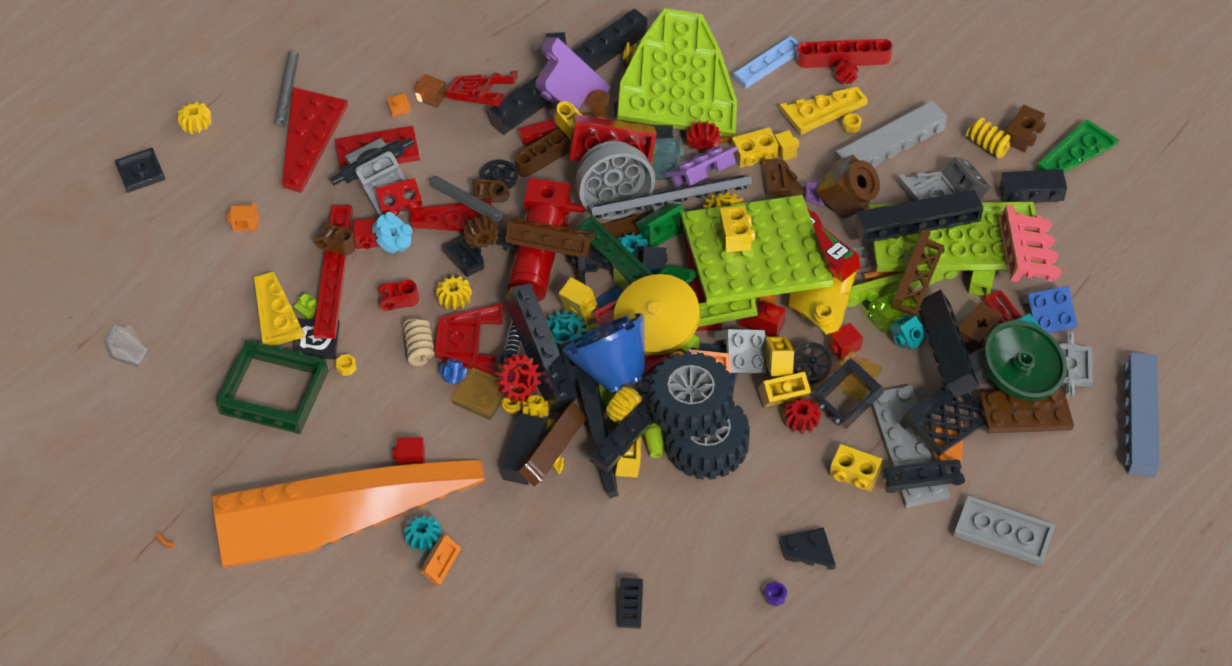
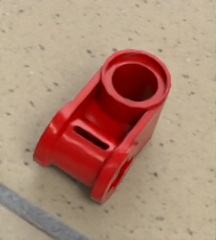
[378,280,420,311]

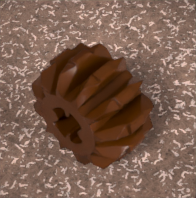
[463,215,499,250]

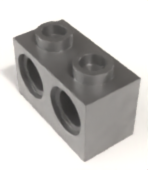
[942,157,991,200]

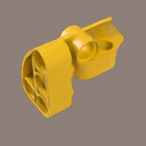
[789,270,858,335]

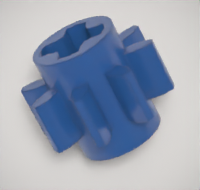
[439,359,467,384]

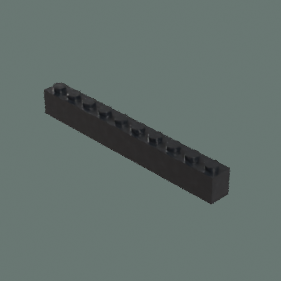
[489,8,648,135]

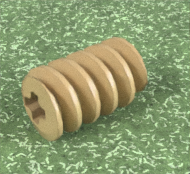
[403,319,435,366]

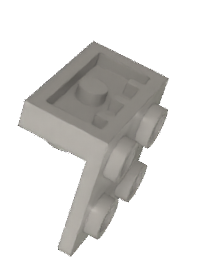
[715,329,766,374]

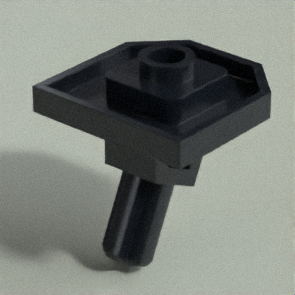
[572,249,614,285]

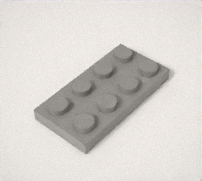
[954,495,1056,566]

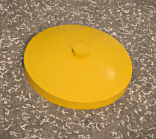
[614,274,700,356]

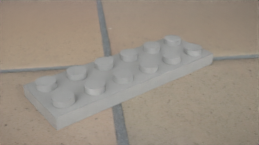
[872,385,950,508]

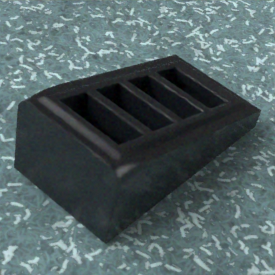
[618,578,643,628]

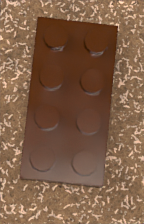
[978,389,1074,434]

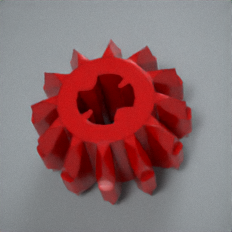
[686,120,720,152]
[783,397,821,435]

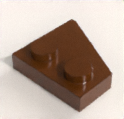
[762,159,806,196]

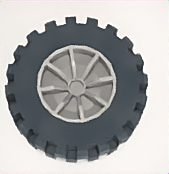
[648,352,734,439]
[665,401,750,480]

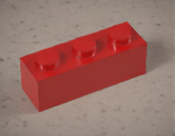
[519,119,558,145]

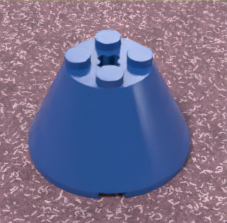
[563,313,645,393]

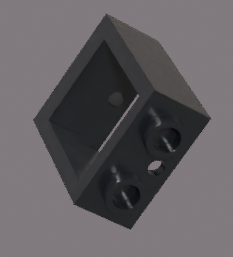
[813,358,884,429]

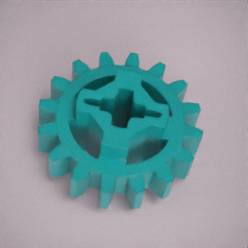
[546,310,587,352]

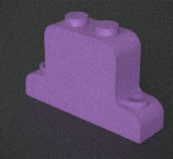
[535,37,610,113]

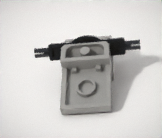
[329,137,415,217]

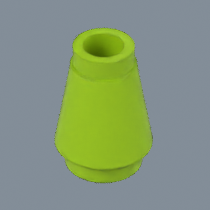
[644,423,665,458]

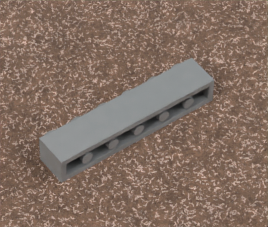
[835,101,947,168]

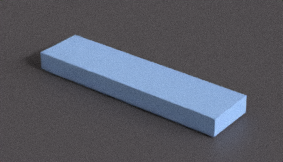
[733,36,800,89]

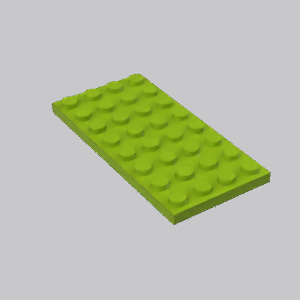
[868,202,1044,272]

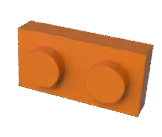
[420,534,461,585]

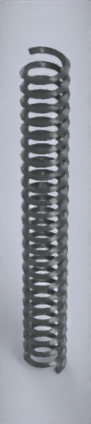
[275,50,299,127]

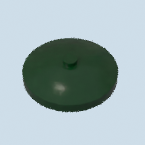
[982,321,1067,401]

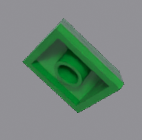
[636,203,684,247]

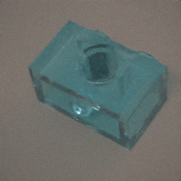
[655,138,684,180]

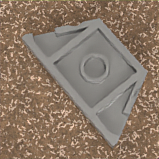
[898,172,959,201]

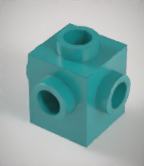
[889,315,927,350]

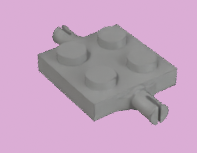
[1059,332,1093,398]

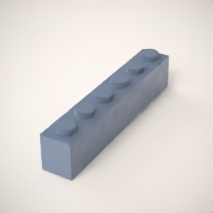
[1124,353,1159,477]

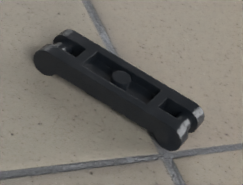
[881,459,965,493]

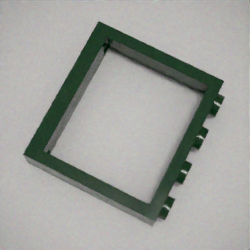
[216,340,329,434]

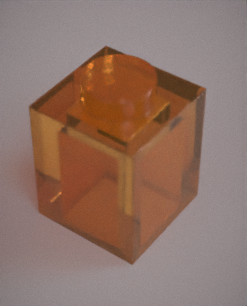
[414,74,446,108]

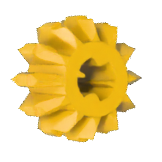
[177,101,211,135]
[436,275,472,311]
[606,387,642,424]

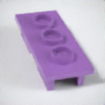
[665,146,738,187]

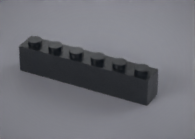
[854,190,984,244]
[504,283,578,412]
[919,289,979,398]

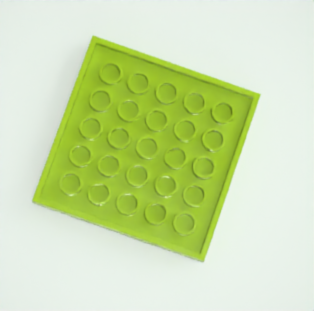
[681,195,833,305]

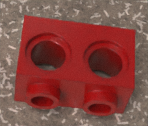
[375,178,422,216]

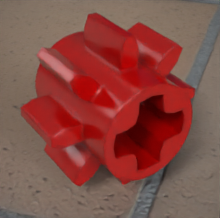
[834,60,859,85]

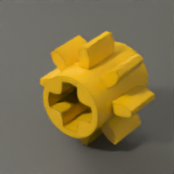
[522,395,549,418]

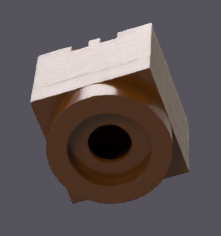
[816,154,880,219]

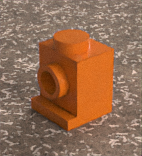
[227,202,259,231]

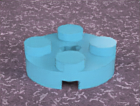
[372,212,413,254]

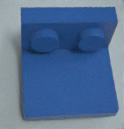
[1021,286,1077,333]

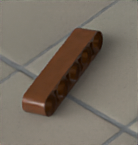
[515,112,597,177]
[517,401,587,486]

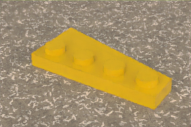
[254,271,306,347]

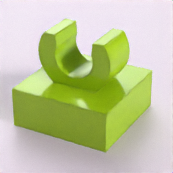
[293,293,318,320]

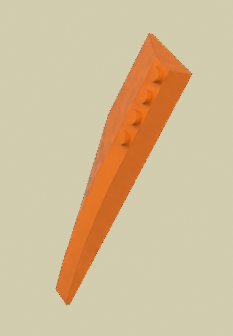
[212,460,485,568]

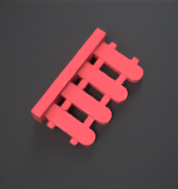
[998,205,1062,282]

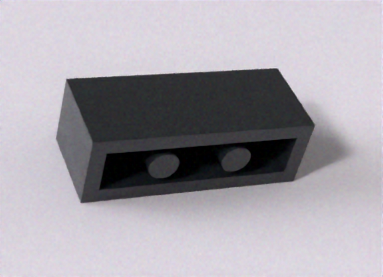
[999,169,1067,203]
[502,414,548,485]

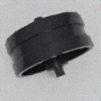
[793,342,832,383]

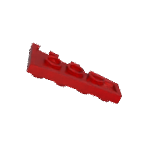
[410,200,492,232]

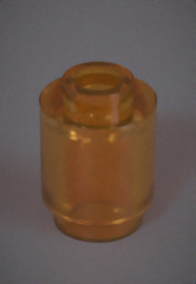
[590,90,610,119]

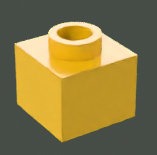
[774,130,799,161]

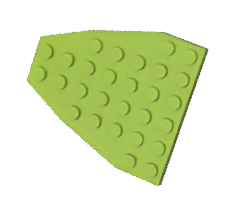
[617,8,737,137]

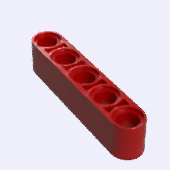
[796,39,893,68]

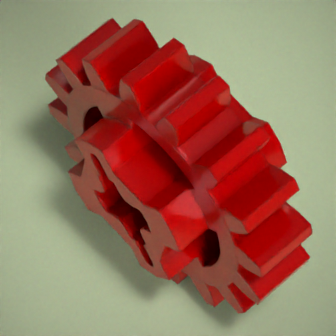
[495,354,541,402]

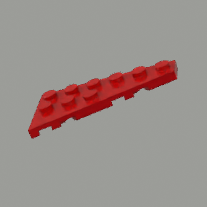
[282,87,348,193]

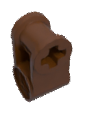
[471,179,510,203]
[313,223,356,256]

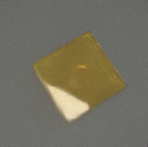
[452,368,504,420]

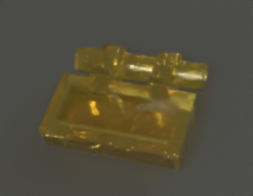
[832,352,882,402]

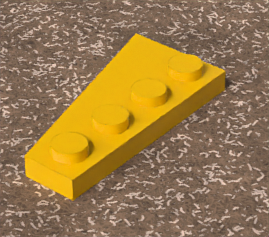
[779,87,868,135]

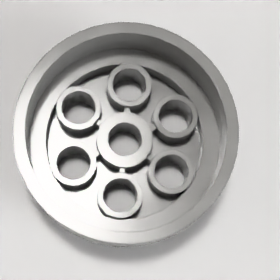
[575,141,655,219]

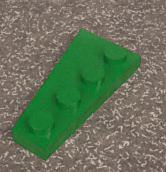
[1037,119,1119,173]

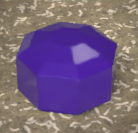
[764,582,787,606]

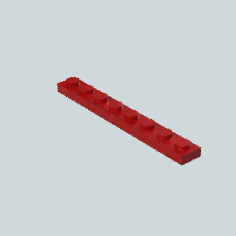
[313,205,353,339]

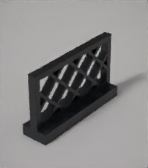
[898,387,985,457]

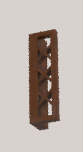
[505,218,595,258]
[892,230,944,315]

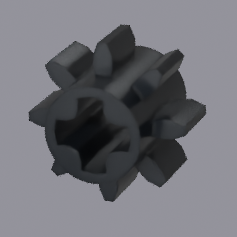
[497,226,517,251]

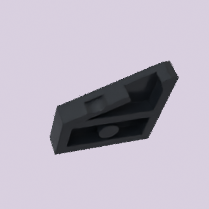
[779,527,836,570]

